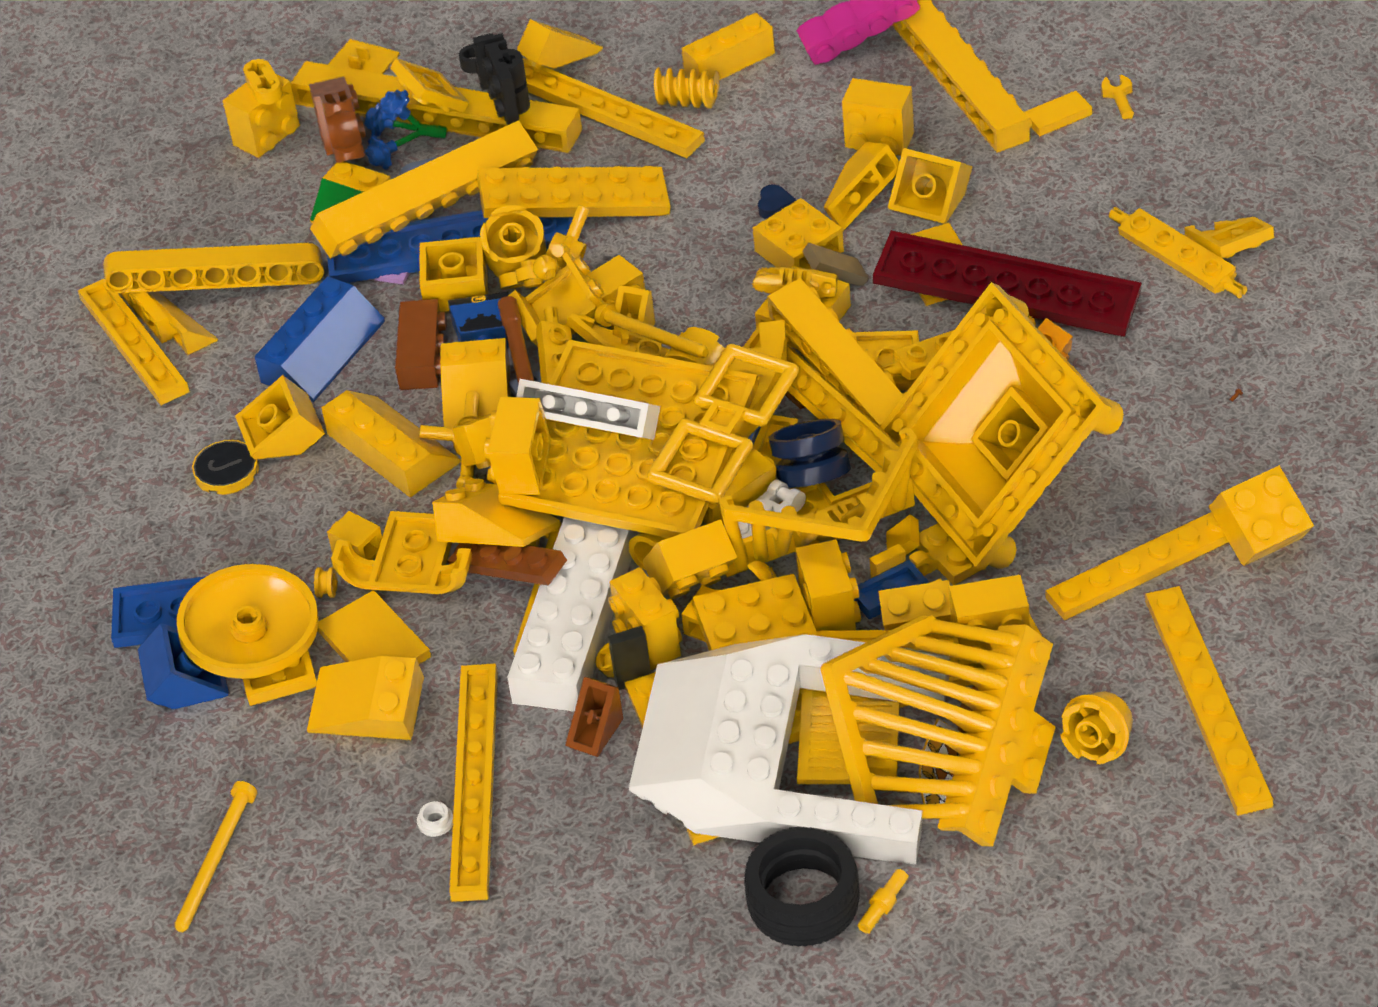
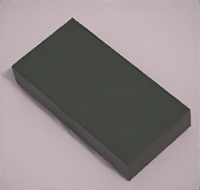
[608,626,651,690]

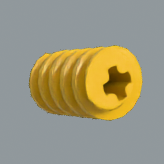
[653,67,719,109]

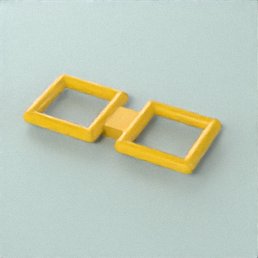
[647,344,799,504]

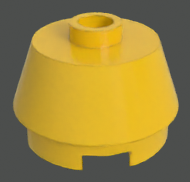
[1060,691,1133,765]

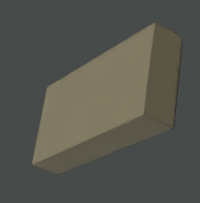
[803,242,869,286]

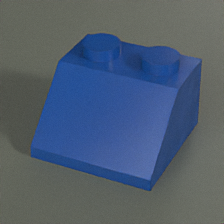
[138,623,229,709]

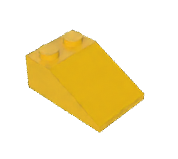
[440,338,510,428]
[432,479,560,547]
[307,655,424,740]

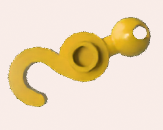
[499,255,558,290]

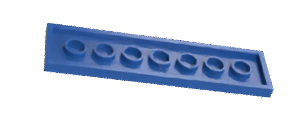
[327,210,579,283]

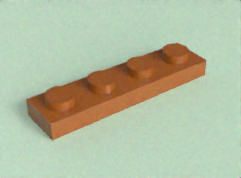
[447,543,567,586]

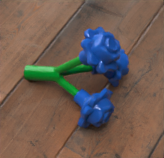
[364,90,447,170]

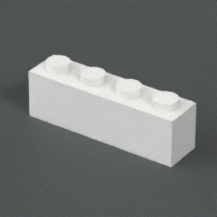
[516,379,661,440]

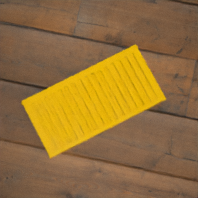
[797,630,900,784]

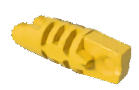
[752,266,838,298]

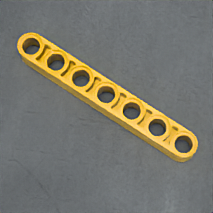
[103,243,324,293]

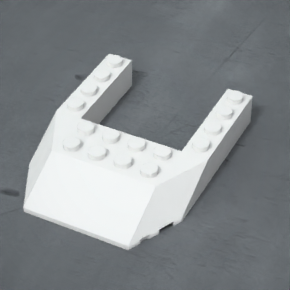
[629,634,950,864]

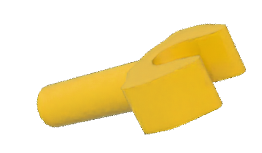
[1101,74,1134,120]

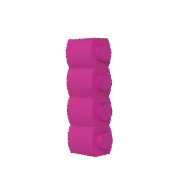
[796,0,921,65]

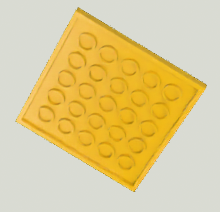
[498,340,759,538]

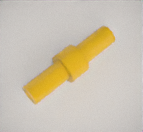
[857,869,909,934]

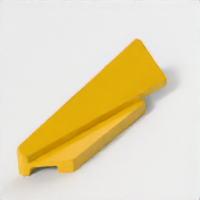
[120,291,218,355]

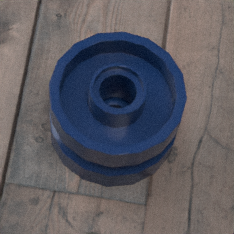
[769,419,851,488]

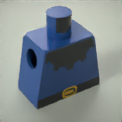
[448,291,509,349]

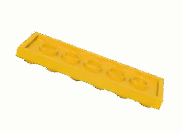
[477,166,671,218]

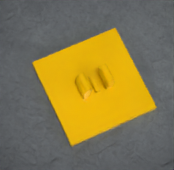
[328,39,400,74]

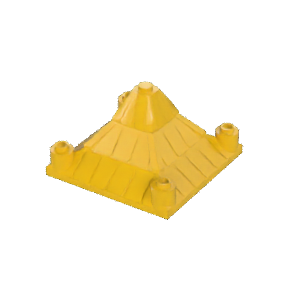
[880,282,1124,570]

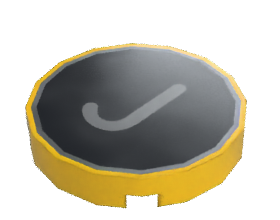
[192,440,259,495]

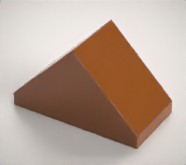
[565,677,623,757]

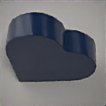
[758,184,796,219]

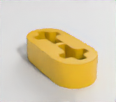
[243,59,283,105]

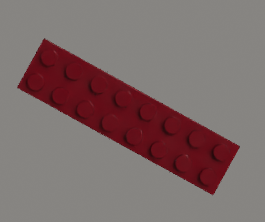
[873,230,1142,337]

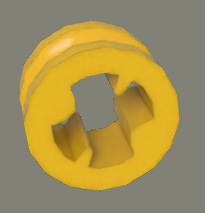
[314,567,338,598]

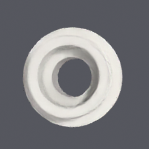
[417,801,453,837]

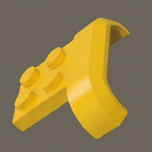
[331,511,472,594]

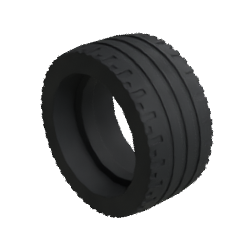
[744,827,860,946]

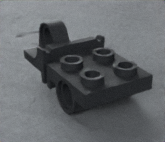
[459,33,530,125]

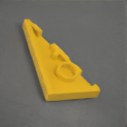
[567,313,670,357]

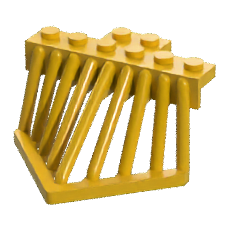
[719,428,918,577]
[821,615,1056,847]

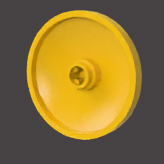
[177,564,318,679]

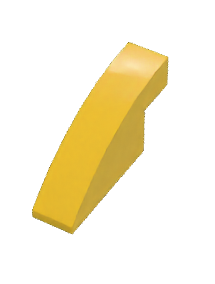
[721,320,787,438]

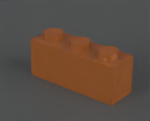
[395,299,447,390]

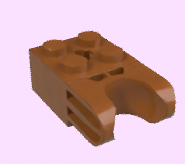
[309,77,366,163]

